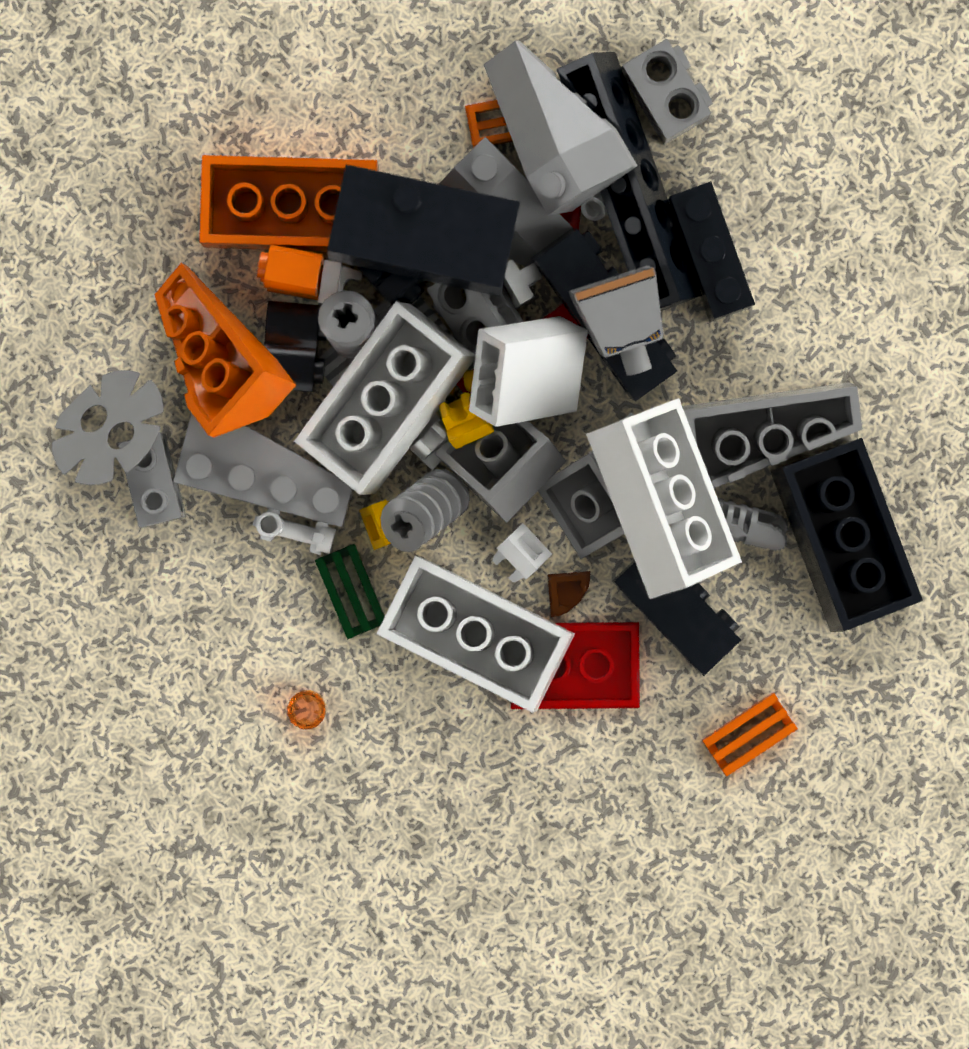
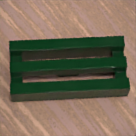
[315,543,385,640]

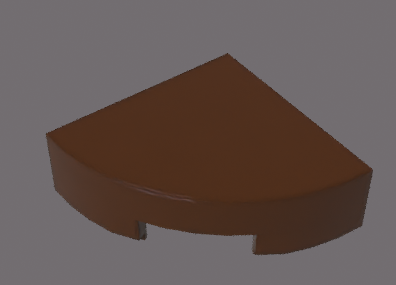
[547,571,590,617]

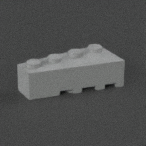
[682,382,862,488]
[173,413,354,527]

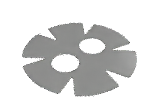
[52,370,164,485]

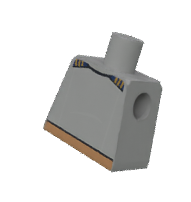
[569,265,664,376]

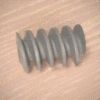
[318,291,381,362]
[380,469,470,553]

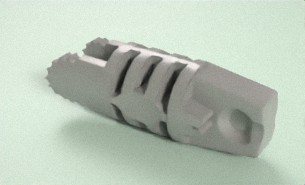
[718,498,788,551]

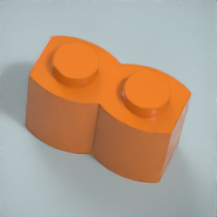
[257,245,326,301]

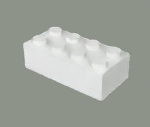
[294,301,475,495]
[586,398,742,599]
[377,556,575,713]

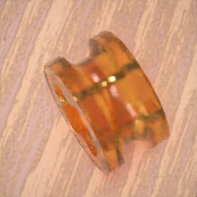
[287,690,326,729]

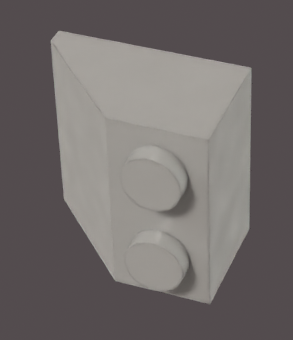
[435,421,566,523]
[538,451,624,559]

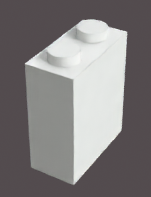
[469,316,588,427]

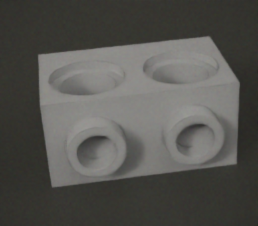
[621,39,713,145]
[427,283,524,363]
[118,433,186,528]

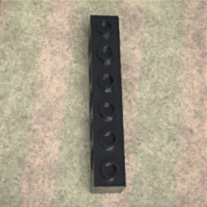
[556,52,702,311]

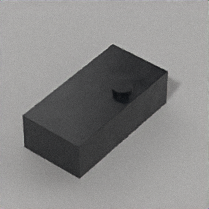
[327,164,520,297]
[770,438,923,632]

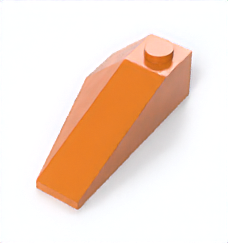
[154,263,296,438]

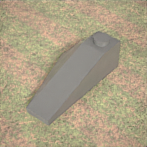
[483,41,637,215]
[439,137,606,276]

